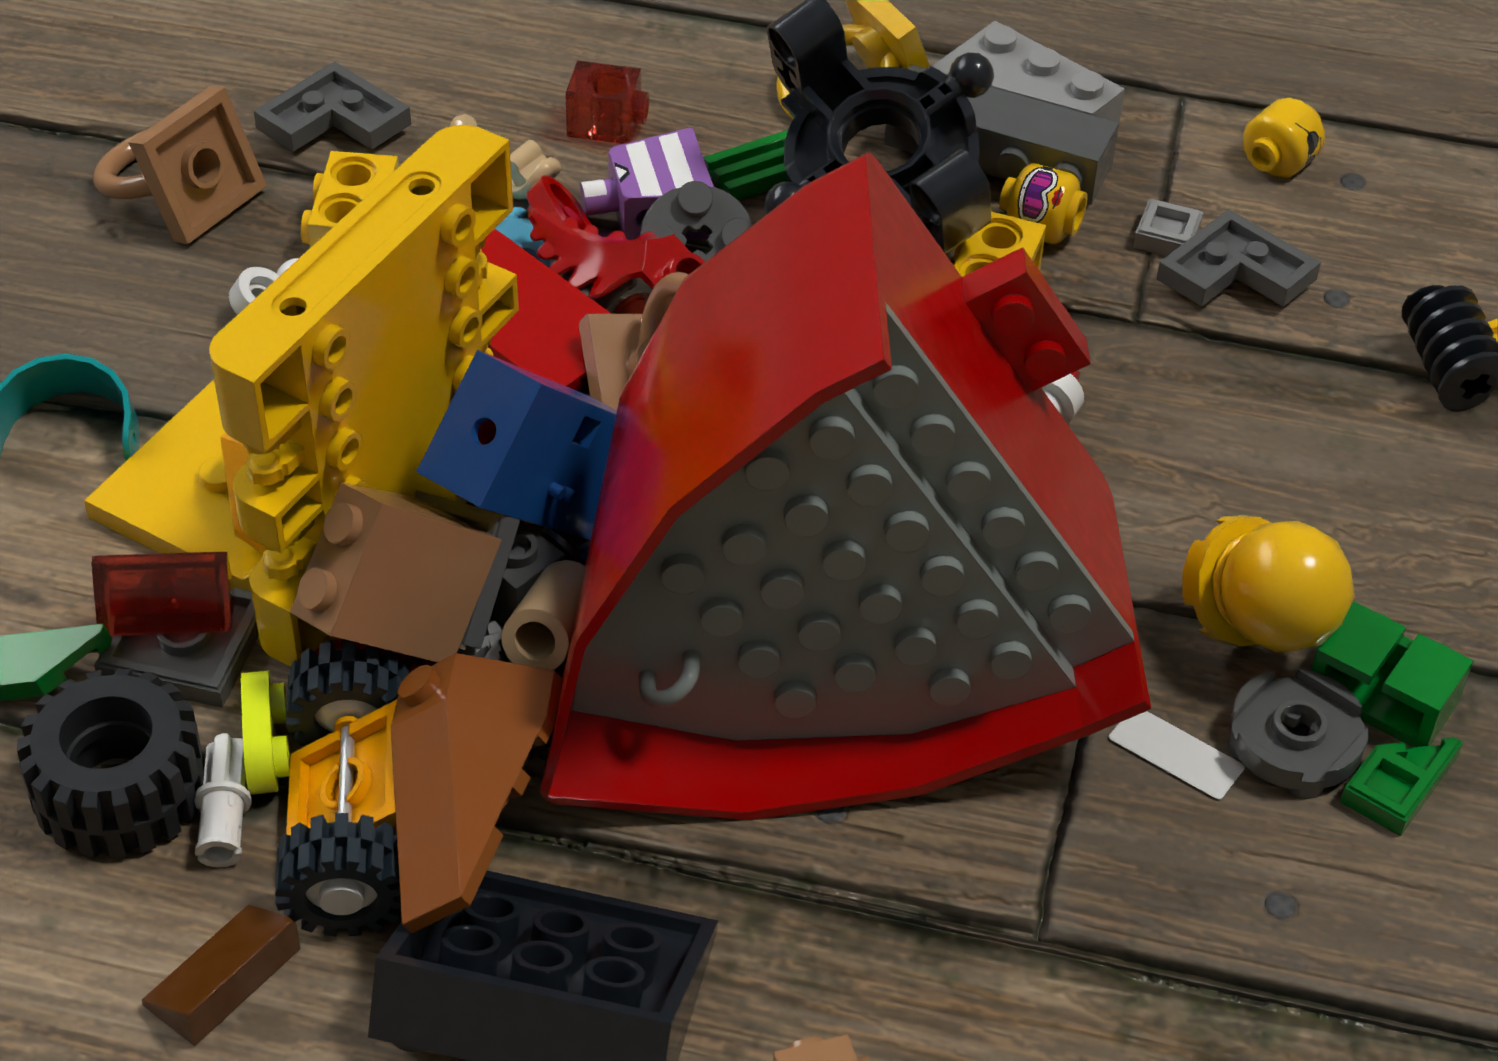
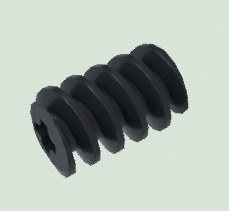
[1401,285,1498,412]

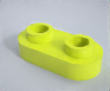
[241,670,290,795]

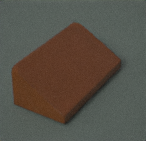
[142,905,301,1046]

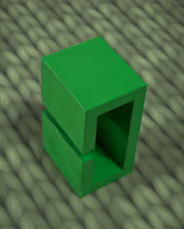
[1311,601,1474,747]

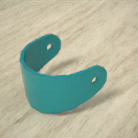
[0,353,140,461]

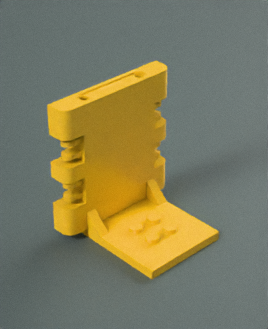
[84,125,519,667]

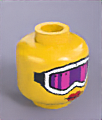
[999,163,1088,245]

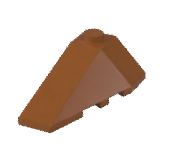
[391,653,563,934]

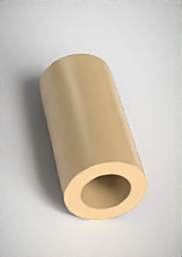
[501,560,585,670]

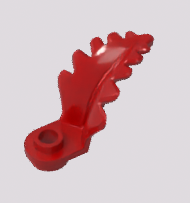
[528,207,705,298]

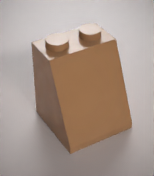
[290,482,502,662]

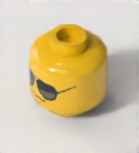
[1243,98,1325,178]

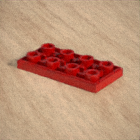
[480,229,612,392]

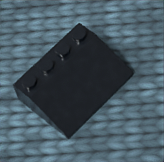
[368,870,719,1061]

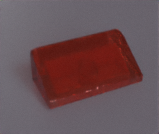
[91,551,235,636]

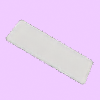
[1109,711,1245,800]

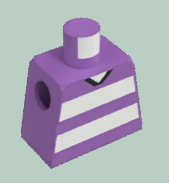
[580,128,713,240]

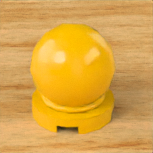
[1182,515,1355,653]

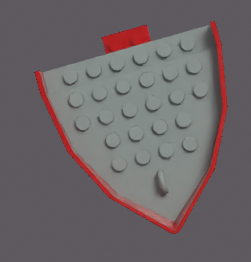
[540,152,1151,820]

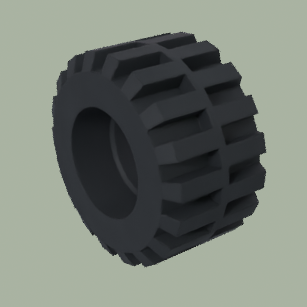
[17,668,205,859]

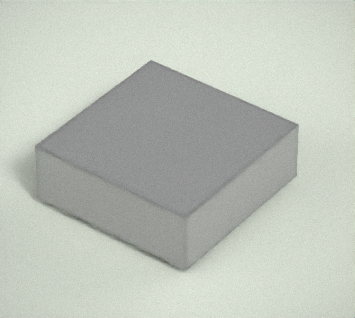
[1133,199,1204,256]

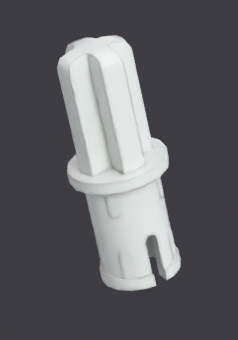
[194,733,251,868]

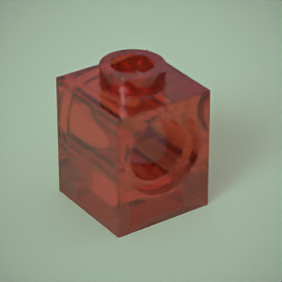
[565,60,650,144]

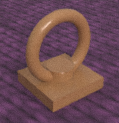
[93,86,267,244]
[578,272,689,410]

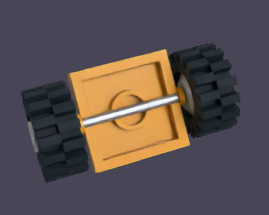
[275,639,410,937]

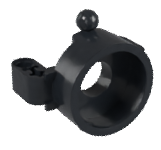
[764,0,994,254]

